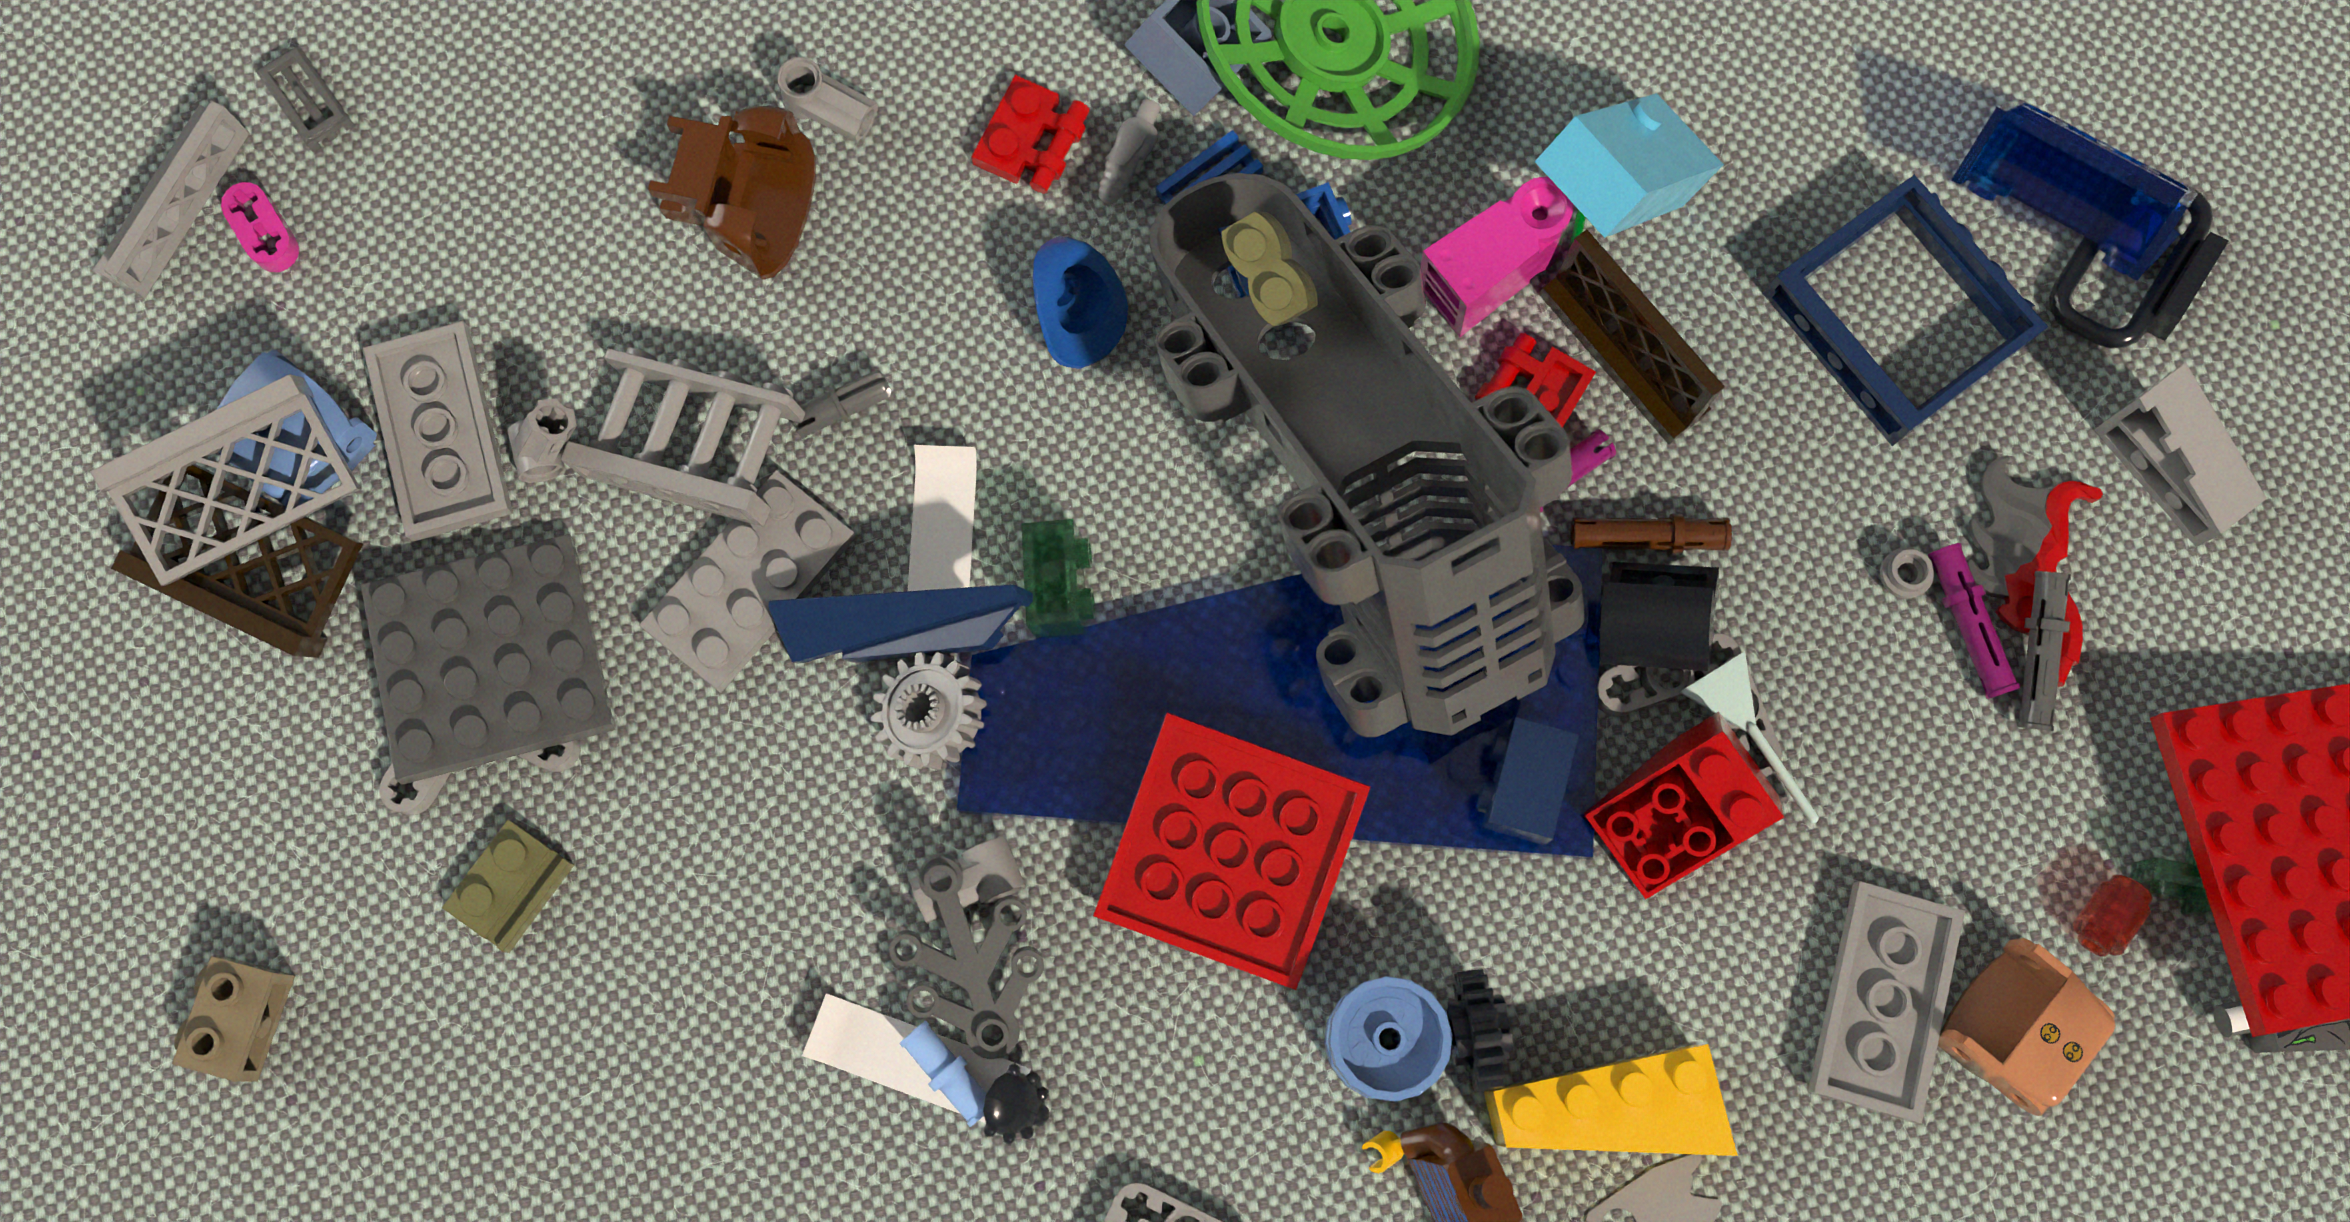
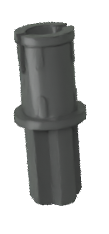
[792,370,891,439]

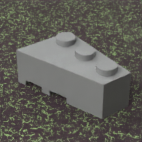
[2094,362,2267,547]

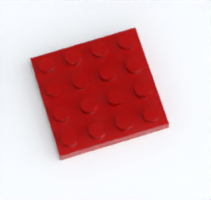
[1093,712,1371,990]

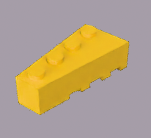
[1484,1044,1738,1156]

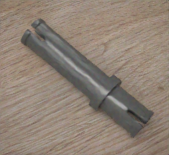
[2017,571,2071,731]

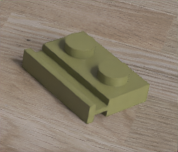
[442,819,574,953]

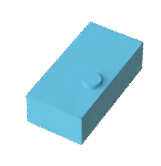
[1535,93,1724,238]

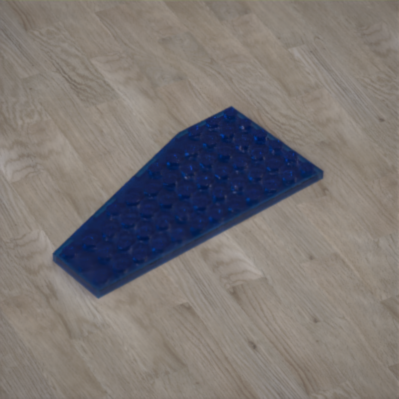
[957,545,1602,859]

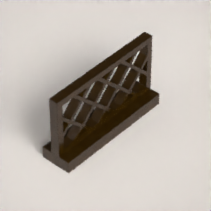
[1539,229,1725,445]
[111,464,364,658]

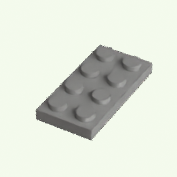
[363,321,513,542]
[639,470,857,693]
[1808,881,1965,1124]

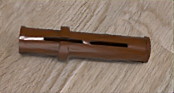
[1570,514,1732,555]

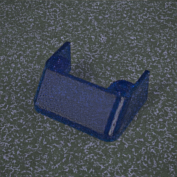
[1951,98,2198,281]

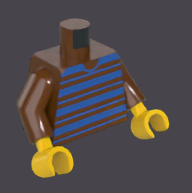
[1361,1122,1523,1222]

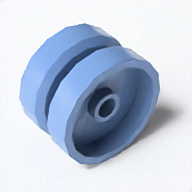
[1324,976,1452,1101]

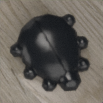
[983,1063,1049,1144]

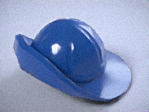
[1032,236,1128,369]

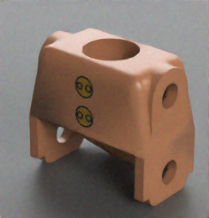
[1938,938,2115,1116]

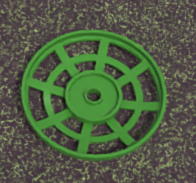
[1196,0,1480,160]

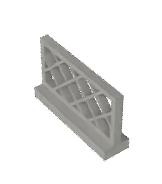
[90,374,361,586]

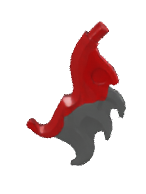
[1967,455,2103,687]

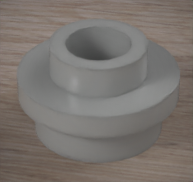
[1880,547,1934,599]

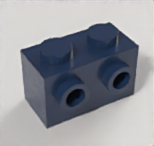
[1476,717,1579,845]

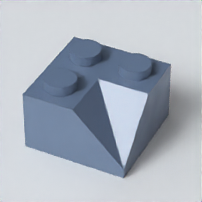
[1124,0,1274,116]

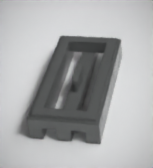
[256,45,355,152]

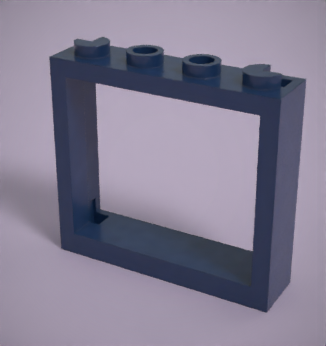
[1763,174,2048,446]

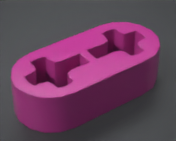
[221,182,299,272]

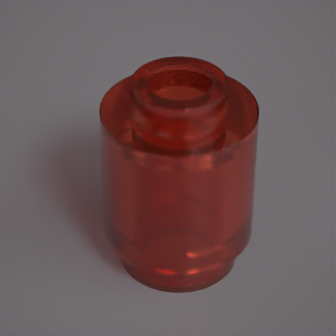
[2073,875,2153,957]

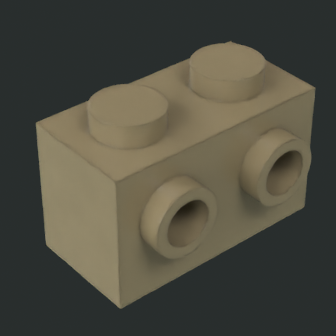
[172,956,295,1082]

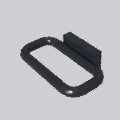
[2049,171,2229,349]

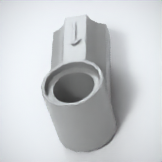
[777,57,878,143]
[507,398,577,483]
[909,836,1025,923]

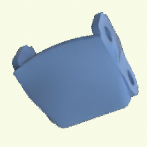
[216,350,377,507]

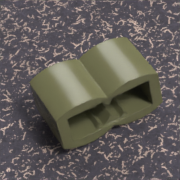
[1222,211,1318,327]

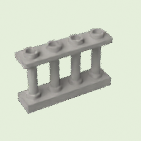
[561,347,805,527]

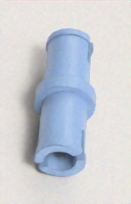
[899,1020,987,1127]

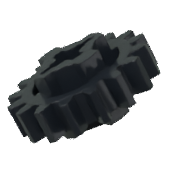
[1446,968,1514,1092]

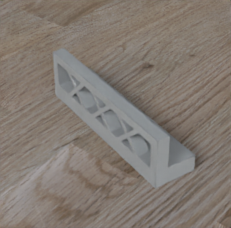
[92,100,250,299]

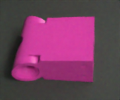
[1420,176,1574,338]

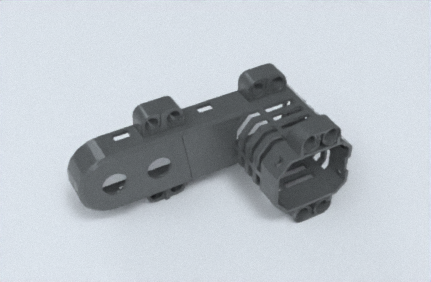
[1149,173,1584,737]

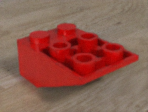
[1585,711,1784,900]

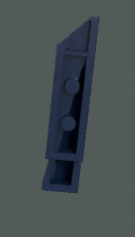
[769,584,1033,664]

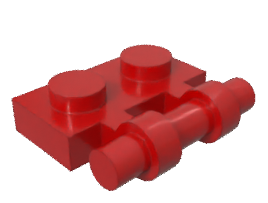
[971,75,1090,194]
[1475,333,1596,428]

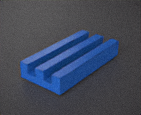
[1156,130,1264,204]

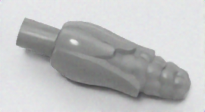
[1099,99,1161,204]

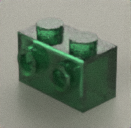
[1021,519,1095,640]

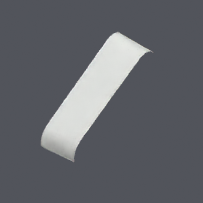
[908,445,976,591]
[802,994,1031,1123]

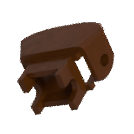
[648,106,816,280]

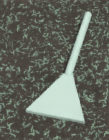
[1680,651,1819,823]

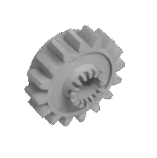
[871,652,987,770]

